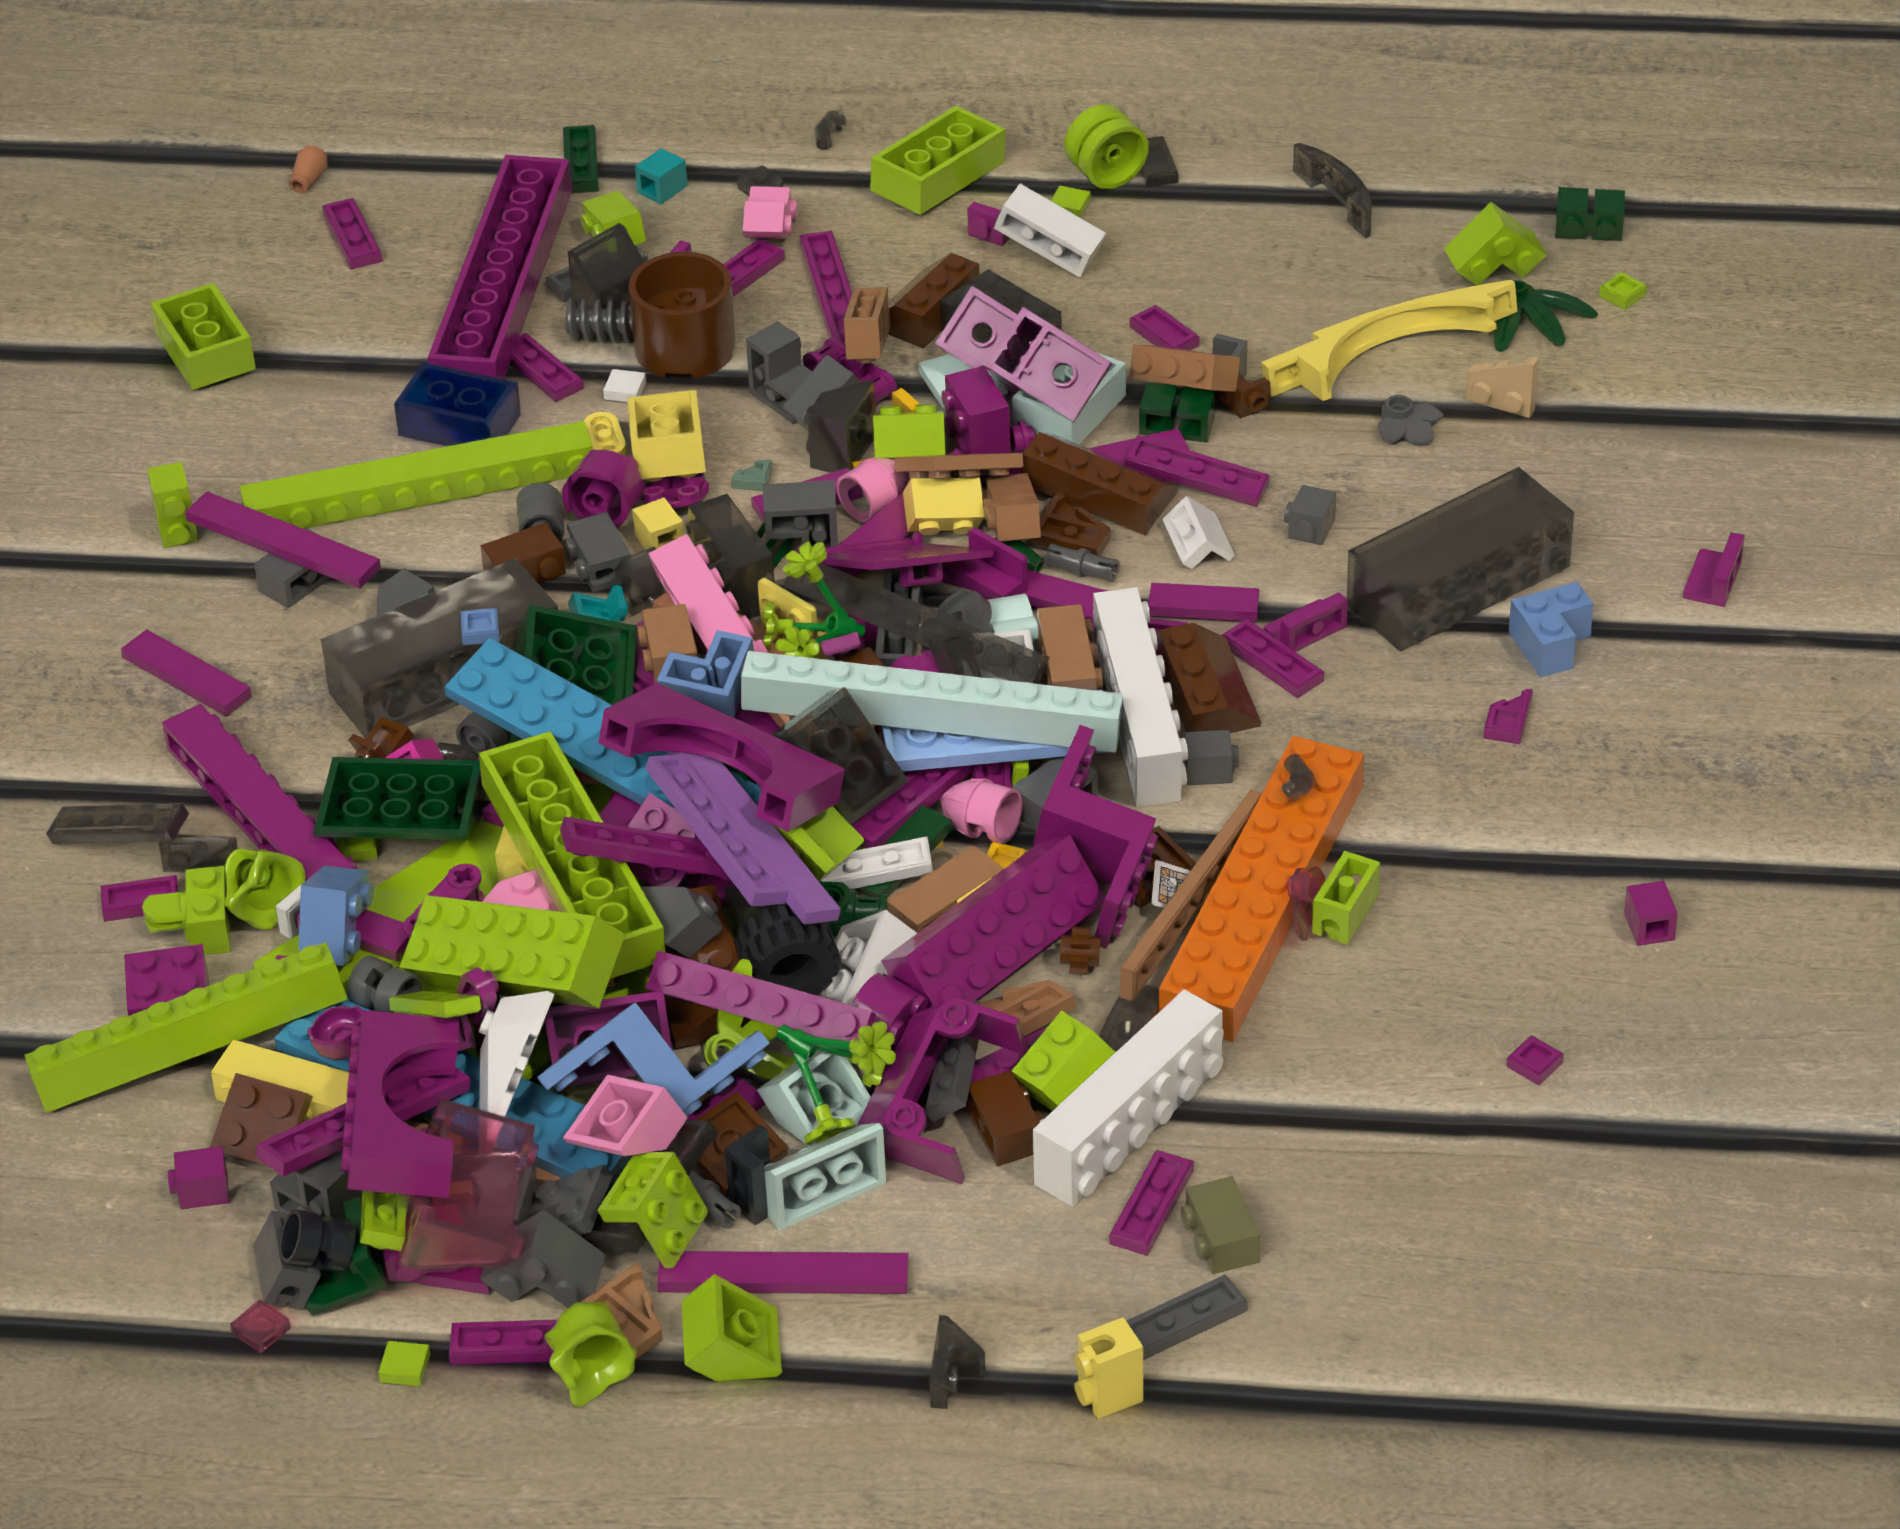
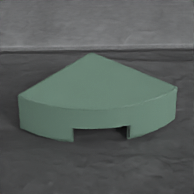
[731,460,773,491]

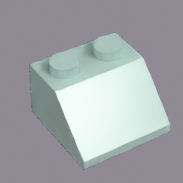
[757,1050,871,1147]

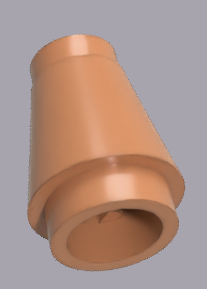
[289,145,328,193]

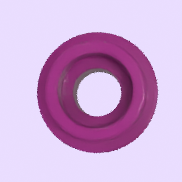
[1010,420,1035,453]

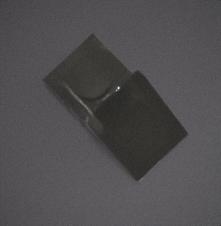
[158,834,238,872]
[929,1315,986,1409]

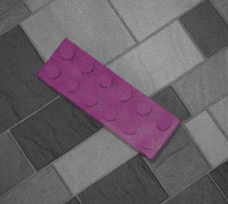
[880,835,1105,1009]

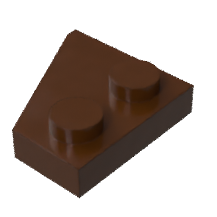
[1031,491,1110,556]

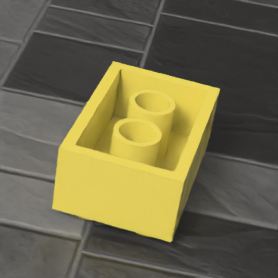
[627,390,706,482]

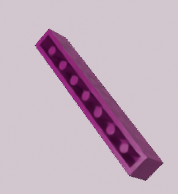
[162,703,358,882]

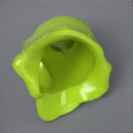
[224,849,305,930]
[544,1302,637,1407]

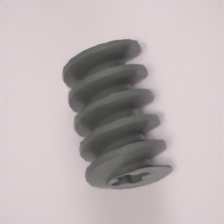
[565,298,634,344]

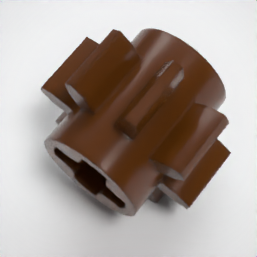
[1060,927,1101,975]

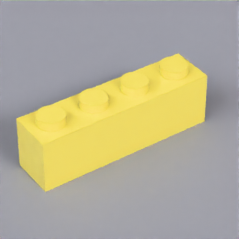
[211,1039,349,1122]

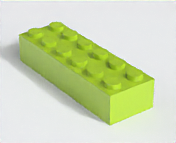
[400,895,625,1009]

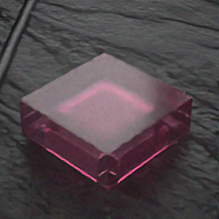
[230,1299,291,1353]

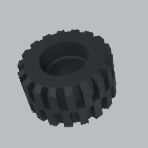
[734,904,841,996]

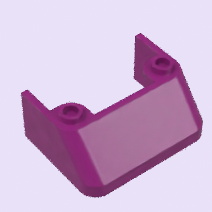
[857,999,1028,1184]

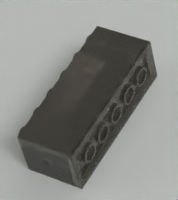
[1347,467,1574,652]
[321,558,558,738]

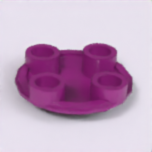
[641,473,710,508]

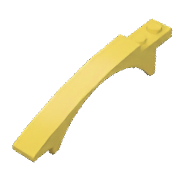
[1261,280,1517,401]

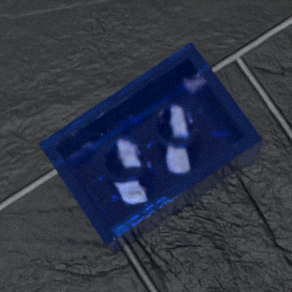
[394,362,521,446]

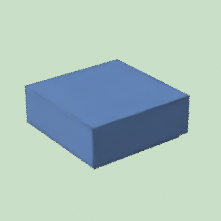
[460,608,500,645]

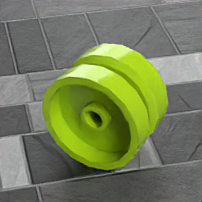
[1064,104,1149,189]

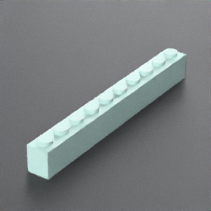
[741,651,1123,753]

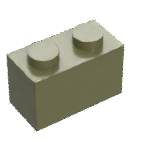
[1180,1176,1260,1274]

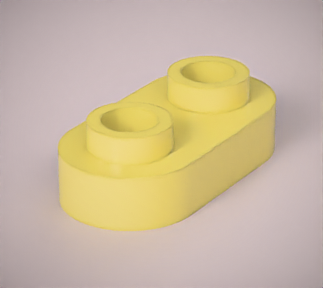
[584,412,626,456]

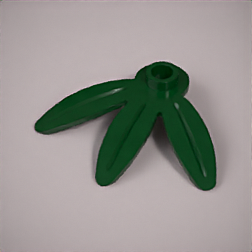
[1493,280,1598,352]

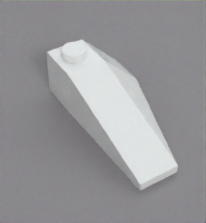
[820,910,917,1007]
[479,991,555,1155]

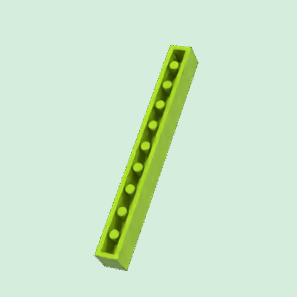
[239,421,593,529]

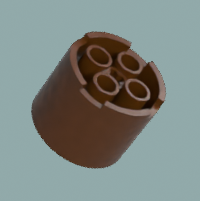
[629,252,736,379]

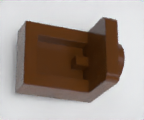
[1216,373,1270,418]
[348,717,414,758]

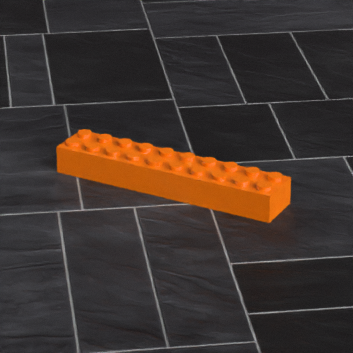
[1159,736,1364,1042]

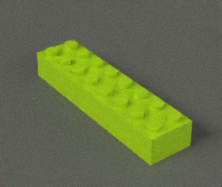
[479,731,665,979]

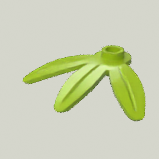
[703,959,796,1080]

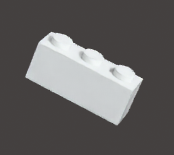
[994,184,1106,278]

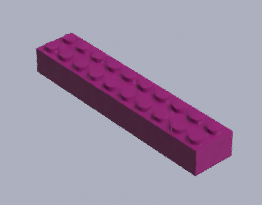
[428,155,572,395]

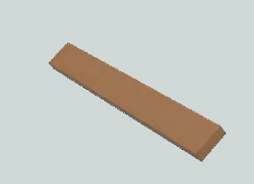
[1120,789,1262,1001]

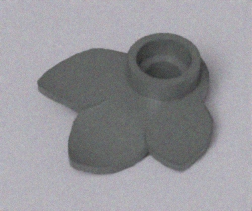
[1378,395,1443,445]

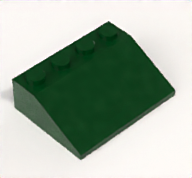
[510,604,637,743]
[314,757,486,840]

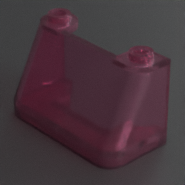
[397,1098,539,1269]

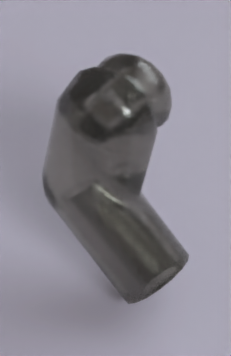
[814,110,846,150]
[437,742,479,760]
[1282,754,1315,801]

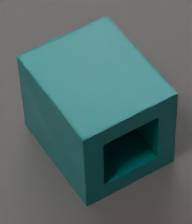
[635,148,687,205]

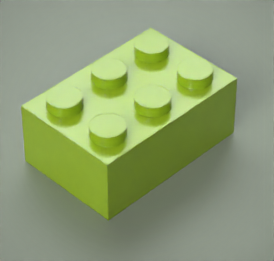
[151,282,256,390]

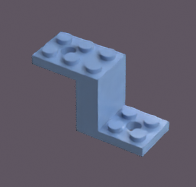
[536,1002,770,1116]

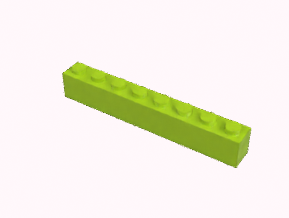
[25,942,348,1113]

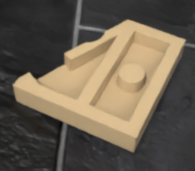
[1465,357,1538,418]

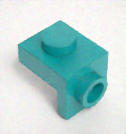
[568,585,628,622]

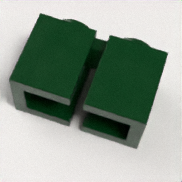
[1555,187,1625,241]
[1139,382,1215,443]

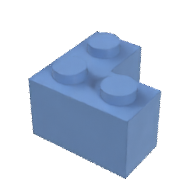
[1509,582,1593,678]
[657,630,754,718]
[298,865,374,966]

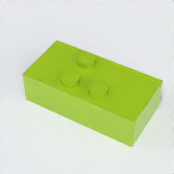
[870,105,1006,215]

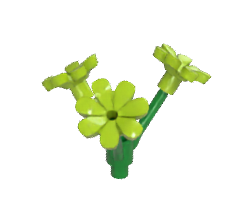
[762,541,865,659]
[776,1022,896,1145]

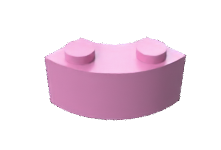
[743,186,798,239]

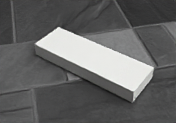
[822,837,933,889]

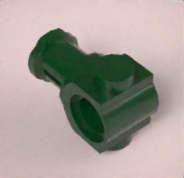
[820,881,889,937]

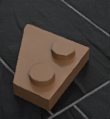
[977,979,1076,1037]
[582,1263,663,1360]

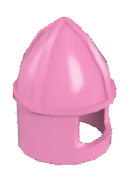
[837,457,910,522]
[940,779,1023,844]

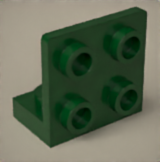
[306,1197,388,1315]

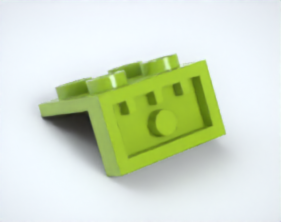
[773,806,864,882]
[597,1152,708,1268]

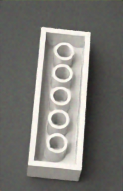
[1093,587,1188,807]
[1033,989,1224,1207]

